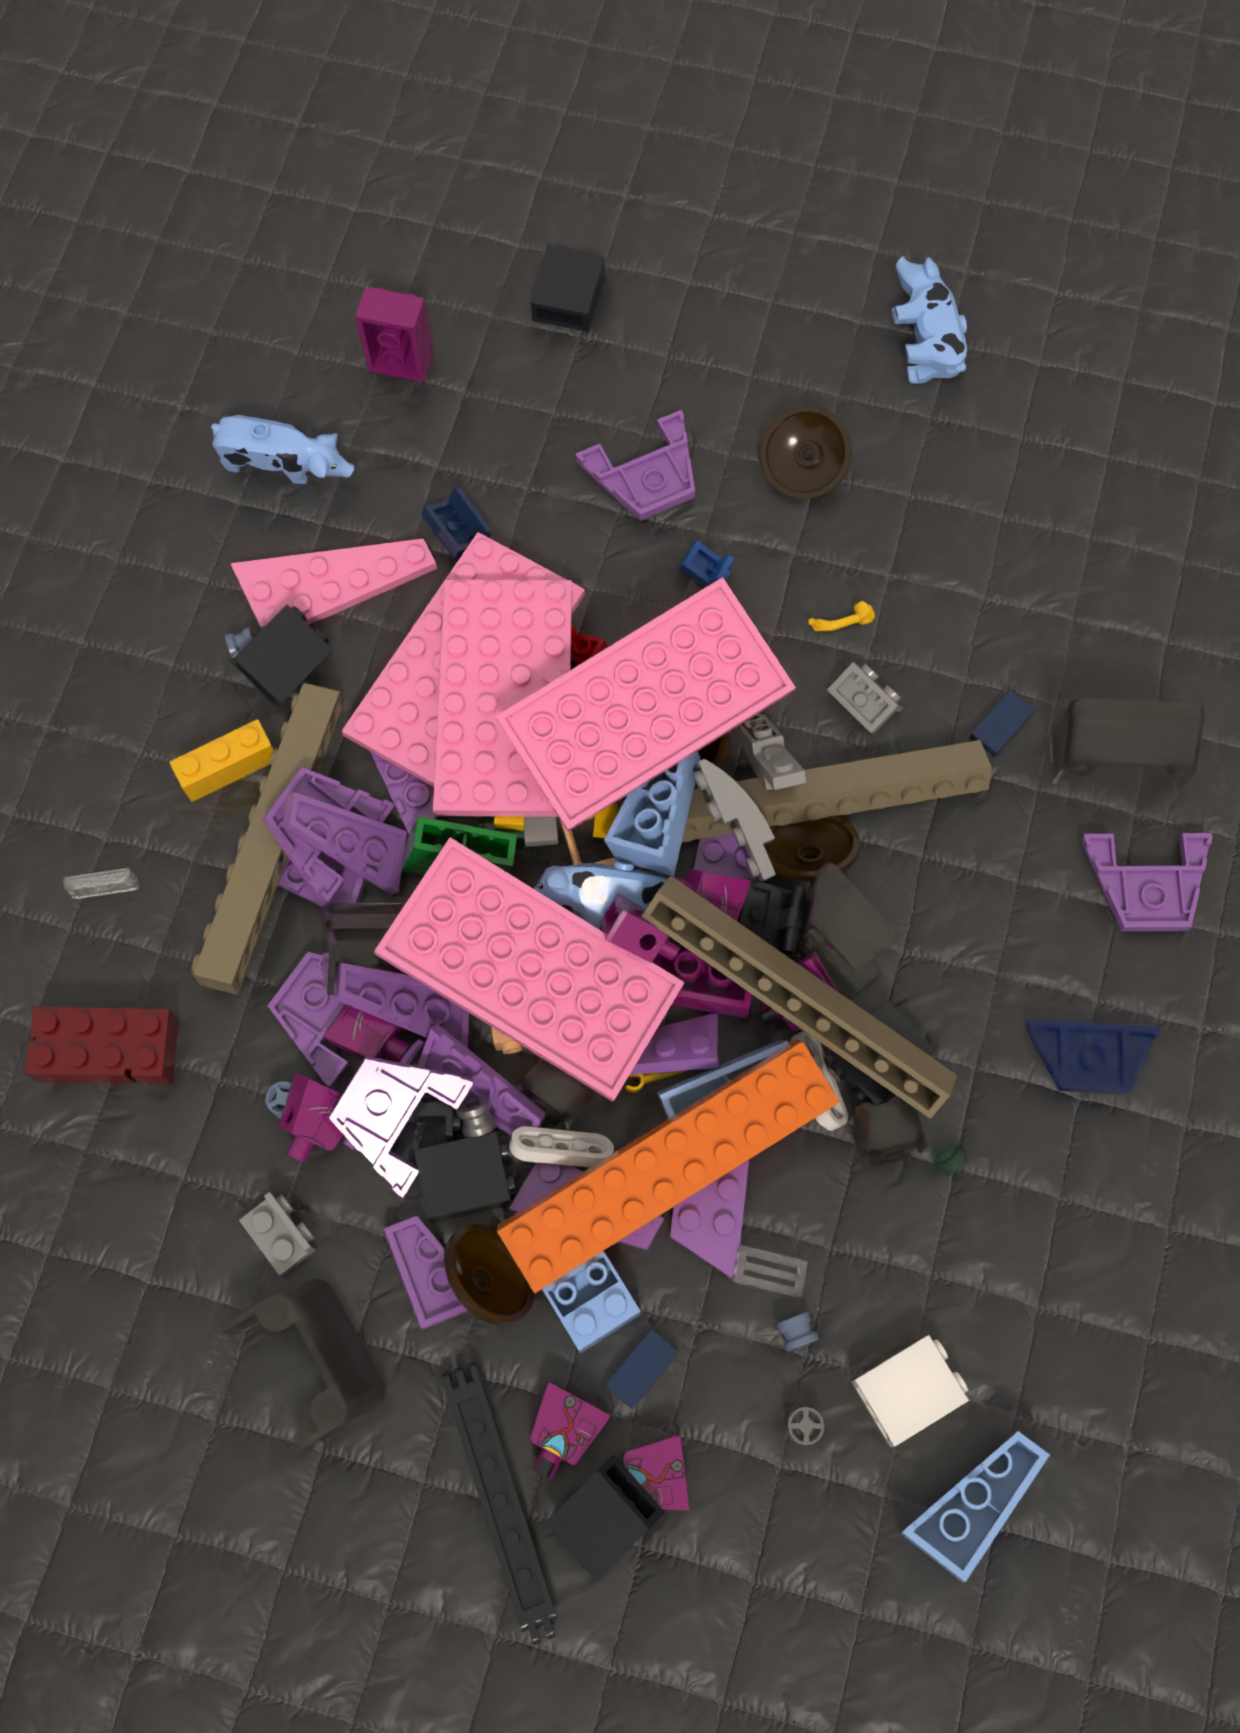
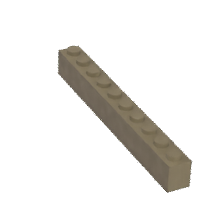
[192,683,344,995]
[682,740,992,842]
[641,876,957,1119]

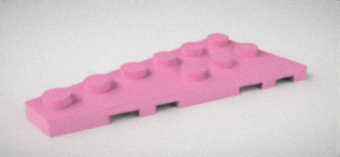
[230,539,437,627]

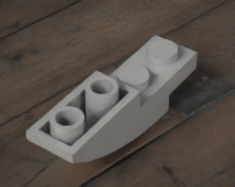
[735,714,806,790]
[693,759,776,882]

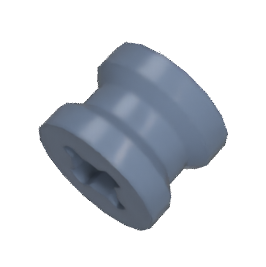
[225,627,253,657]
[265,1081,292,1119]
[776,1312,820,1353]

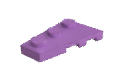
[384,1216,468,1331]

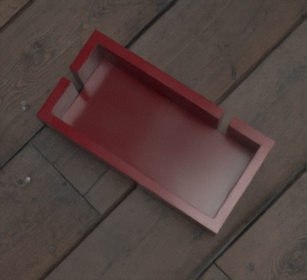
[25,1007,179,1085]

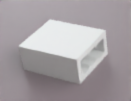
[851,1335,969,1447]

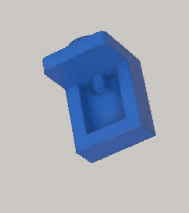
[678,540,734,588]

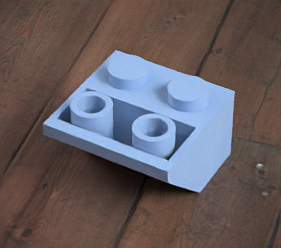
[542,1251,641,1353]

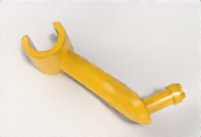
[808,601,875,631]
[625,1070,688,1094]

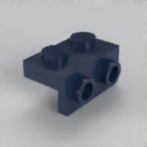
[421,487,492,559]

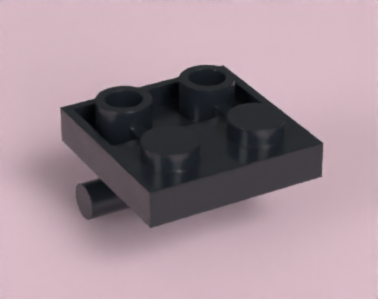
[737,878,808,960]

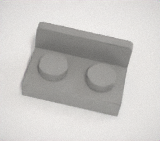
[827,662,903,734]
[239,1191,316,1277]

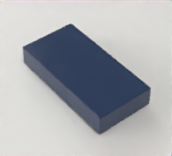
[969,690,1036,757]
[605,1329,679,1410]

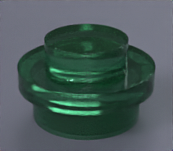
[934,1144,968,1176]

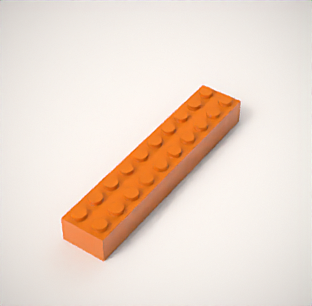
[497,1040,840,1294]

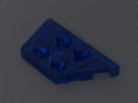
[1026,1019,1160,1095]

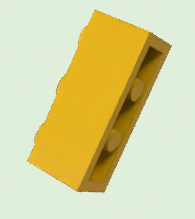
[169,719,274,802]

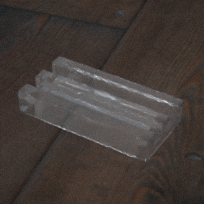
[64,868,139,899]
[731,1245,808,1297]

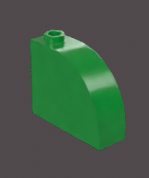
[402,816,517,875]

